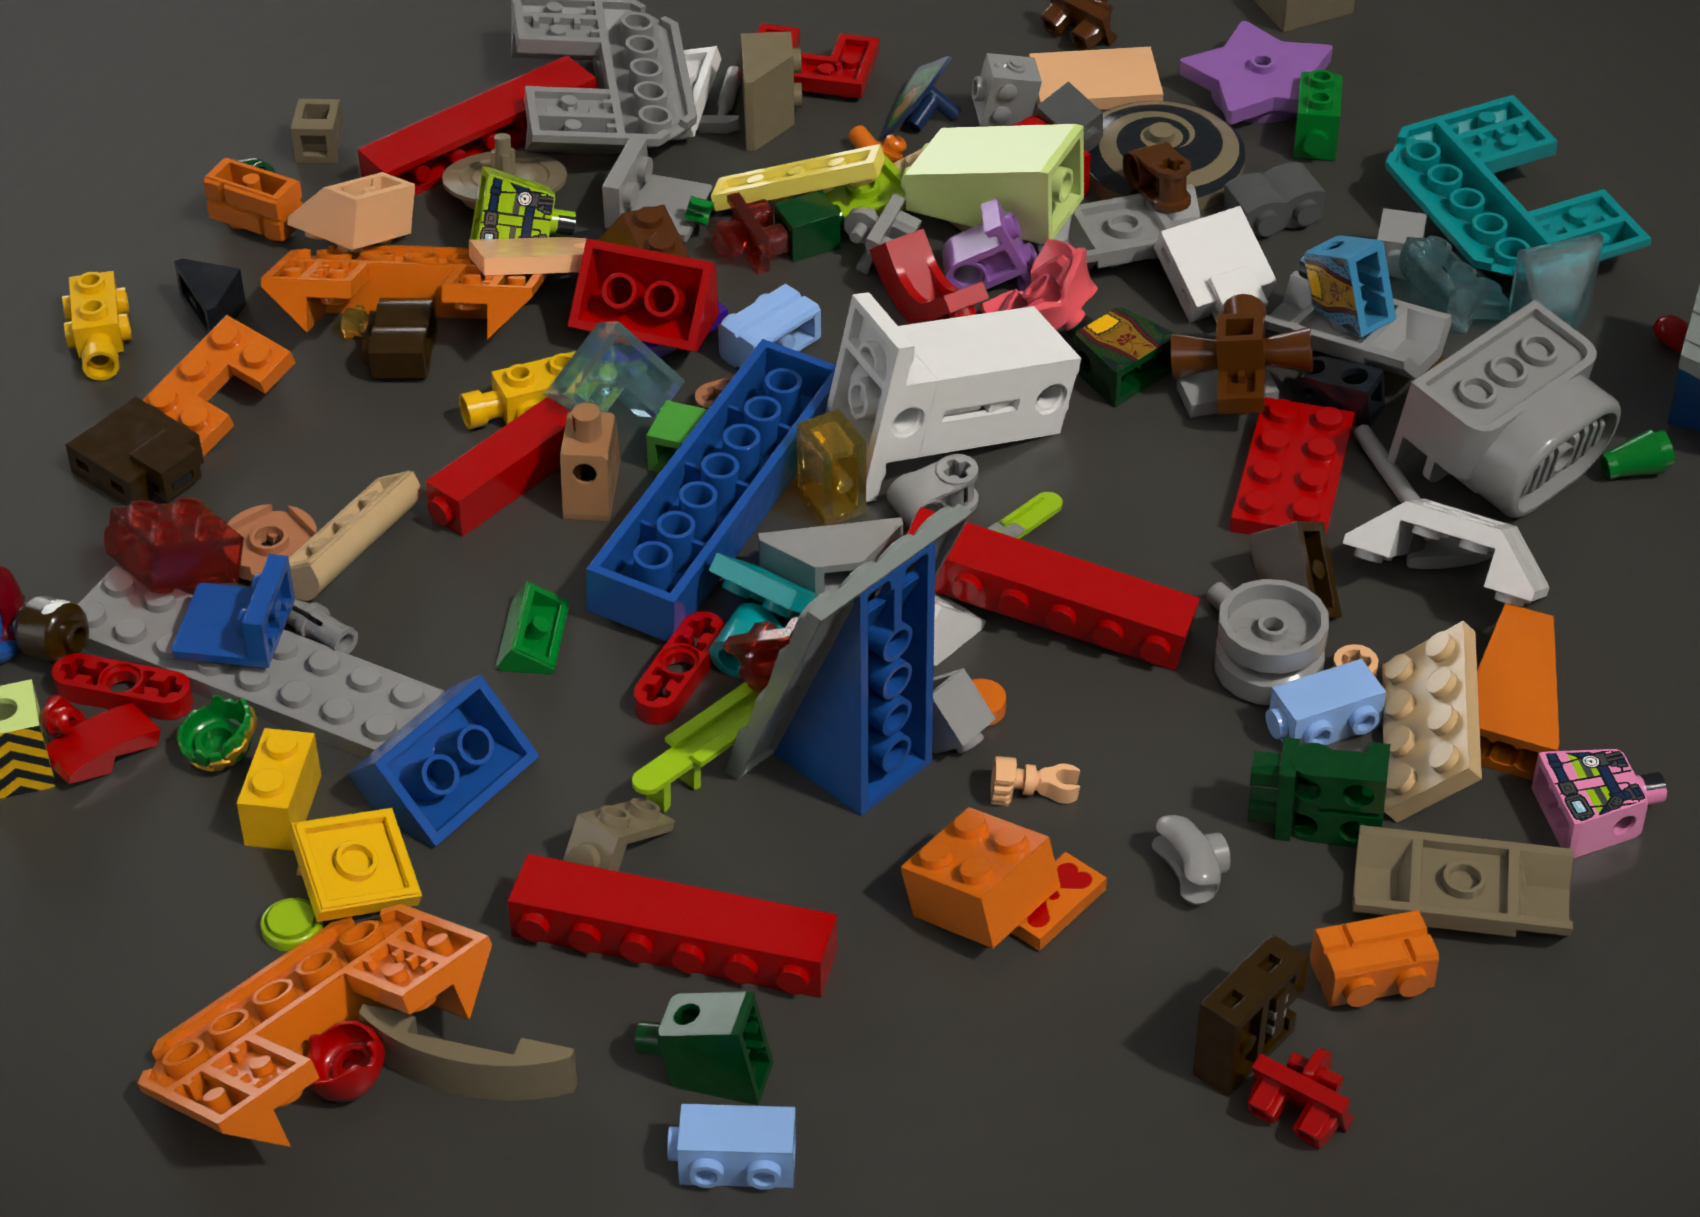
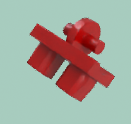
[1247,1048,1354,1149]

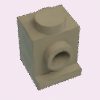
[290,99,344,164]

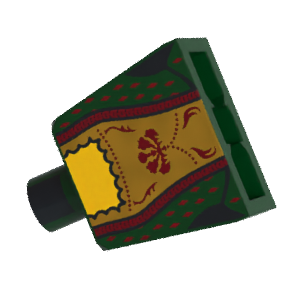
[1066,307,1176,407]

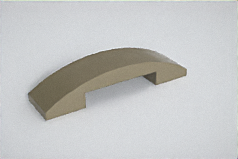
[359,1004,578,1101]

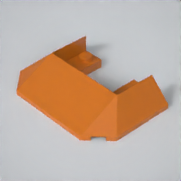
[261,244,549,340]
[137,904,492,1147]

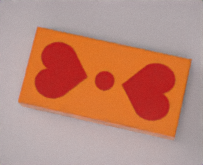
[1011,852,1107,951]

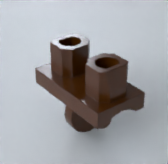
[1041,0,1117,50]

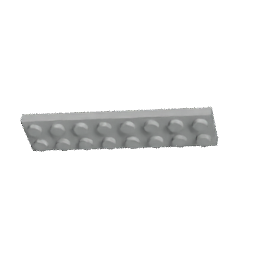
[78,565,444,759]

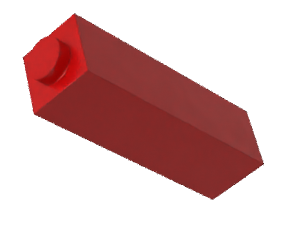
[426,397,572,537]

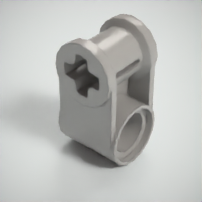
[886,454,979,528]

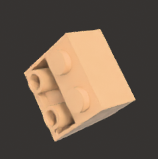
[287,172,415,252]

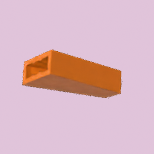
[1477,603,1560,781]

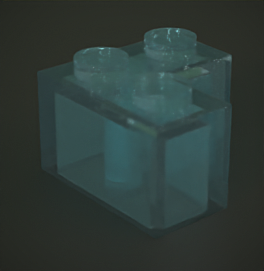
[544,321,685,417]

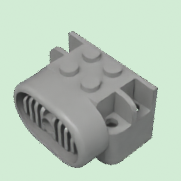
[1387,300,1621,518]

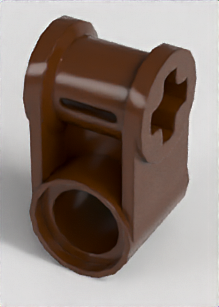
[1122,141,1191,213]

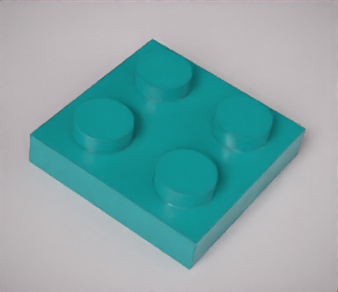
[709,553,819,619]

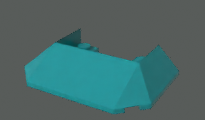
[1385,95,1652,281]

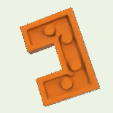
[143,315,296,457]

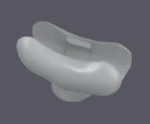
[1152,815,1230,906]

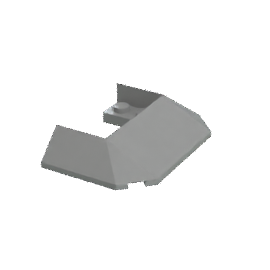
[511,0,697,155]

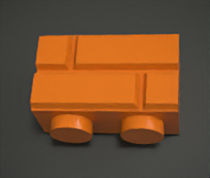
[203,158,303,241]
[1310,910,1439,1007]

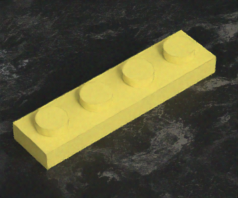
[711,144,885,212]

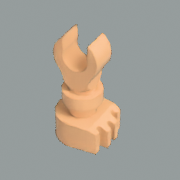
[990,756,1081,806]

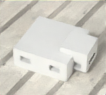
[1154,206,1277,323]

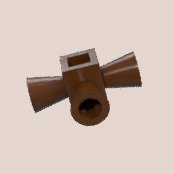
[1171,294,1313,415]

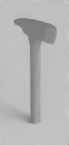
[1353,424,1494,569]

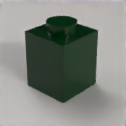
[774,190,844,262]

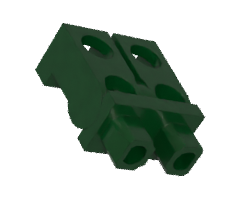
[1247,737,1391,848]

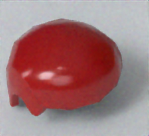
[306,1020,386,1103]

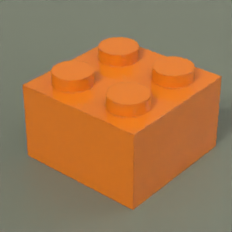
[900,807,1061,949]

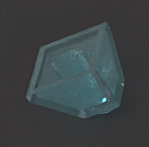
[1507,233,1604,331]

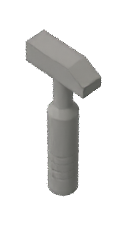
[698,66,741,134]

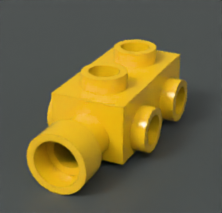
[62,271,132,381]
[459,351,599,430]

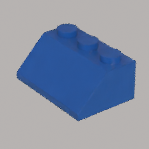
[347,674,540,848]

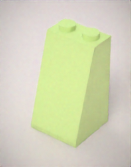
[901,124,1084,245]

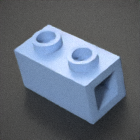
[1266,659,1386,745]
[667,1104,796,1190]

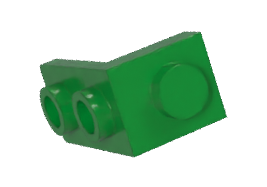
[1293,70,1343,161]

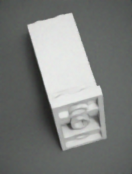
[817,292,1081,503]

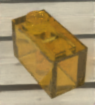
[797,409,866,526]

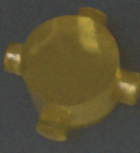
[341,305,368,340]

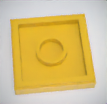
[288,808,422,922]

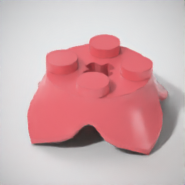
[980,238,1098,331]

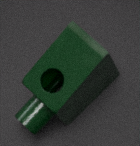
[635,992,774,1105]

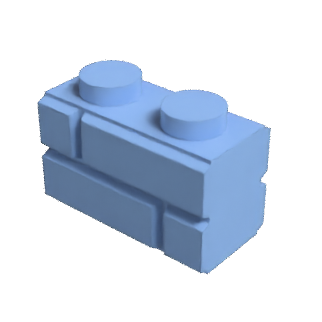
[718,283,821,369]

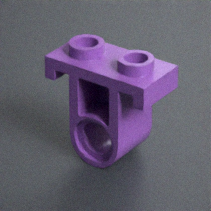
[942,198,1038,291]

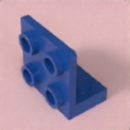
[171,554,295,668]

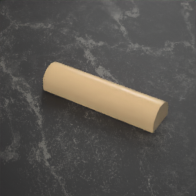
[289,471,421,601]

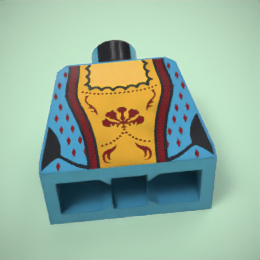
[1298,235,1396,338]

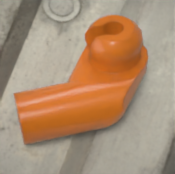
[848,125,907,163]

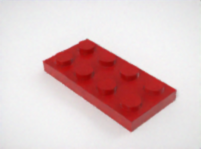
[1230,397,1355,535]

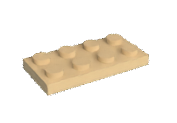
[1382,621,1482,823]

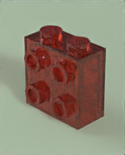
[104,497,244,594]

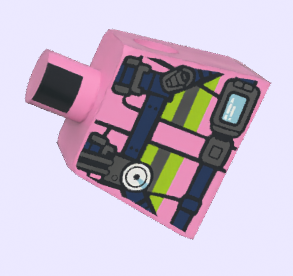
[1531,749,1667,858]

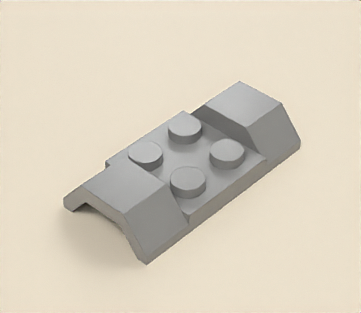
[1032,184,1201,271]
[1264,271,1452,380]

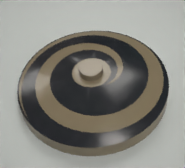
[1088,101,1246,211]

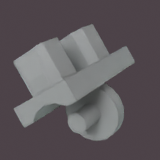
[844,193,922,275]

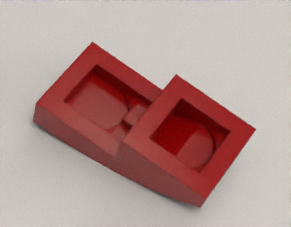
[46,703,161,784]

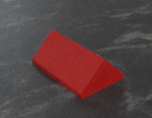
[567,238,719,353]

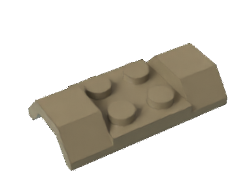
[1352,825,1573,937]

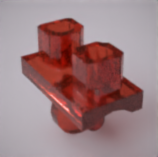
[711,192,789,274]
[723,617,798,693]

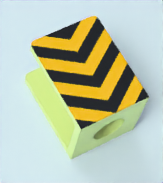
[0,679,56,799]

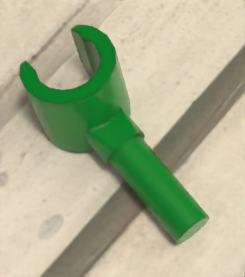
[684,196,715,227]

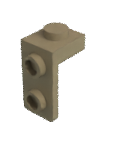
[563,798,675,871]

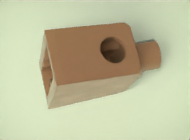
[560,403,621,521]

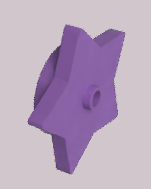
[1179,21,1333,125]

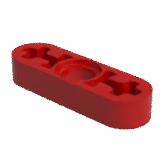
[634,612,724,725]
[51,653,194,720]

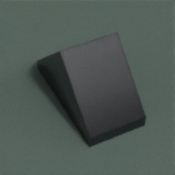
[174,258,246,335]

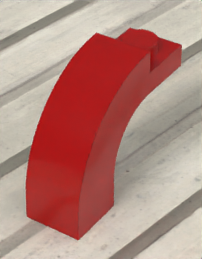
[869,228,989,324]

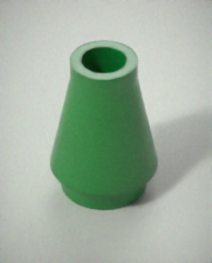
[1599,429,1675,480]

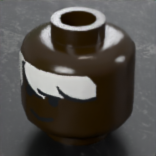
[13,595,89,664]

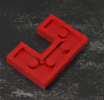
[741,23,880,98]

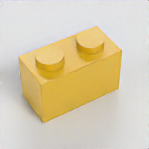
[237,728,322,851]

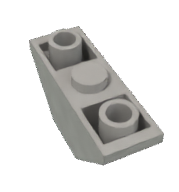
[758,517,903,595]

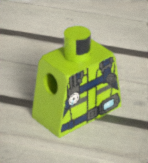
[470,166,576,240]

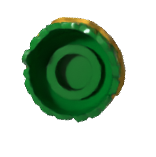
[177,694,257,772]

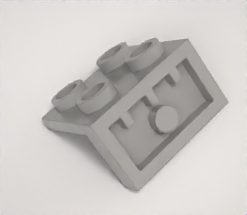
[602,136,713,242]

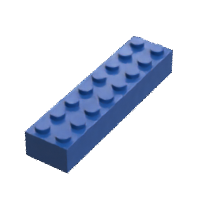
[586,339,836,641]

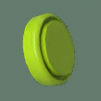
[260,898,323,951]

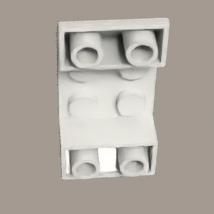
[1343,499,1549,607]

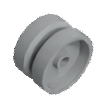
[1215,579,1329,705]

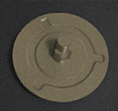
[442,133,567,210]

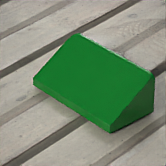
[495,581,570,675]

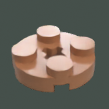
[221,504,317,586]

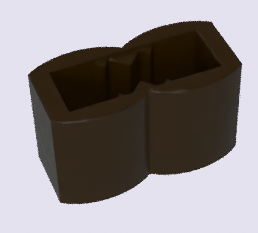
[362,298,438,378]

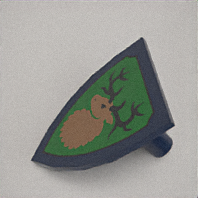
[882,55,962,140]

